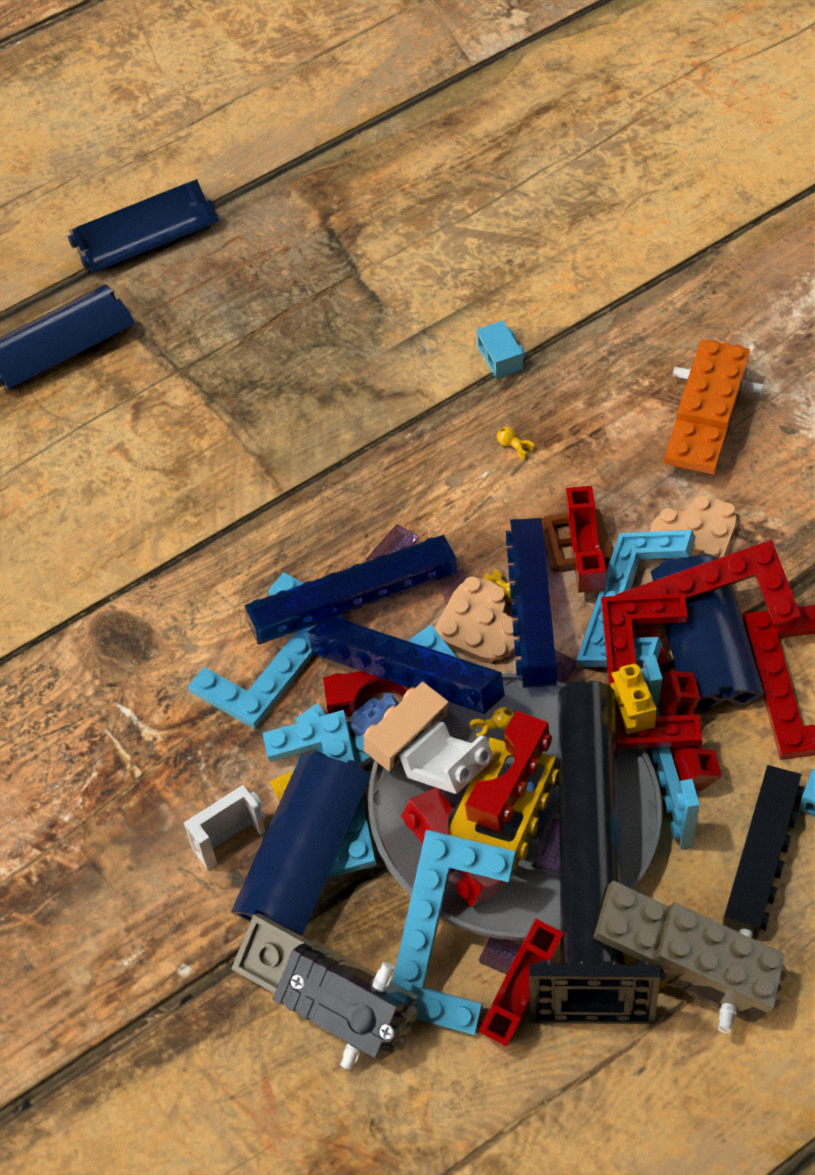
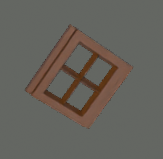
[539,509,613,572]

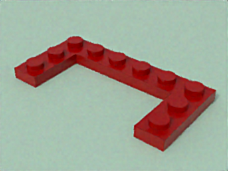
[615,540,801,669]
[601,593,702,749]
[743,605,815,760]

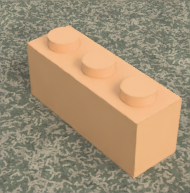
[363,681,448,772]

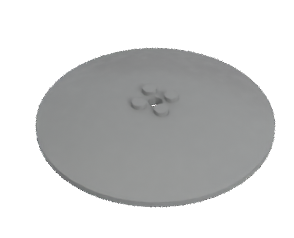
[368,673,662,940]

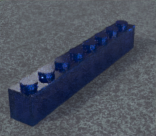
[505,518,557,688]
[244,534,457,645]
[308,615,505,714]

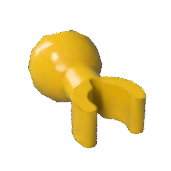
[497,427,534,460]
[483,569,521,603]
[469,707,514,739]

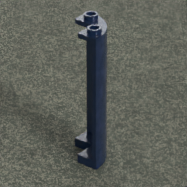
[67,179,219,273]
[0,284,135,390]
[651,554,764,713]
[231,751,371,935]

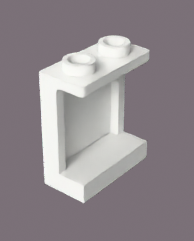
[398,721,495,794]
[184,785,266,871]

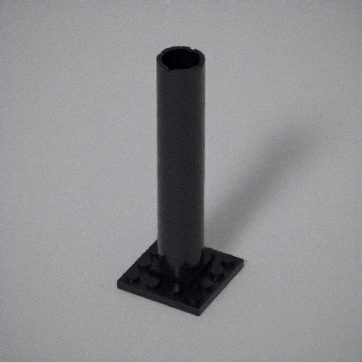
[529,680,661,1024]

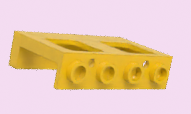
[449,738,559,870]

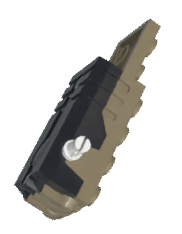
[593,880,787,1033]
[232,913,419,1070]

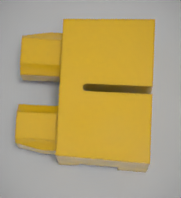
[610,664,657,735]

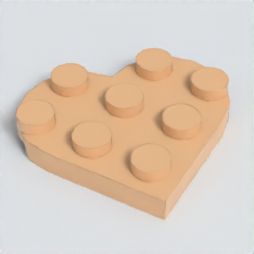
[650,496,736,559]
[434,577,519,663]

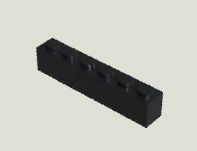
[722,765,805,940]

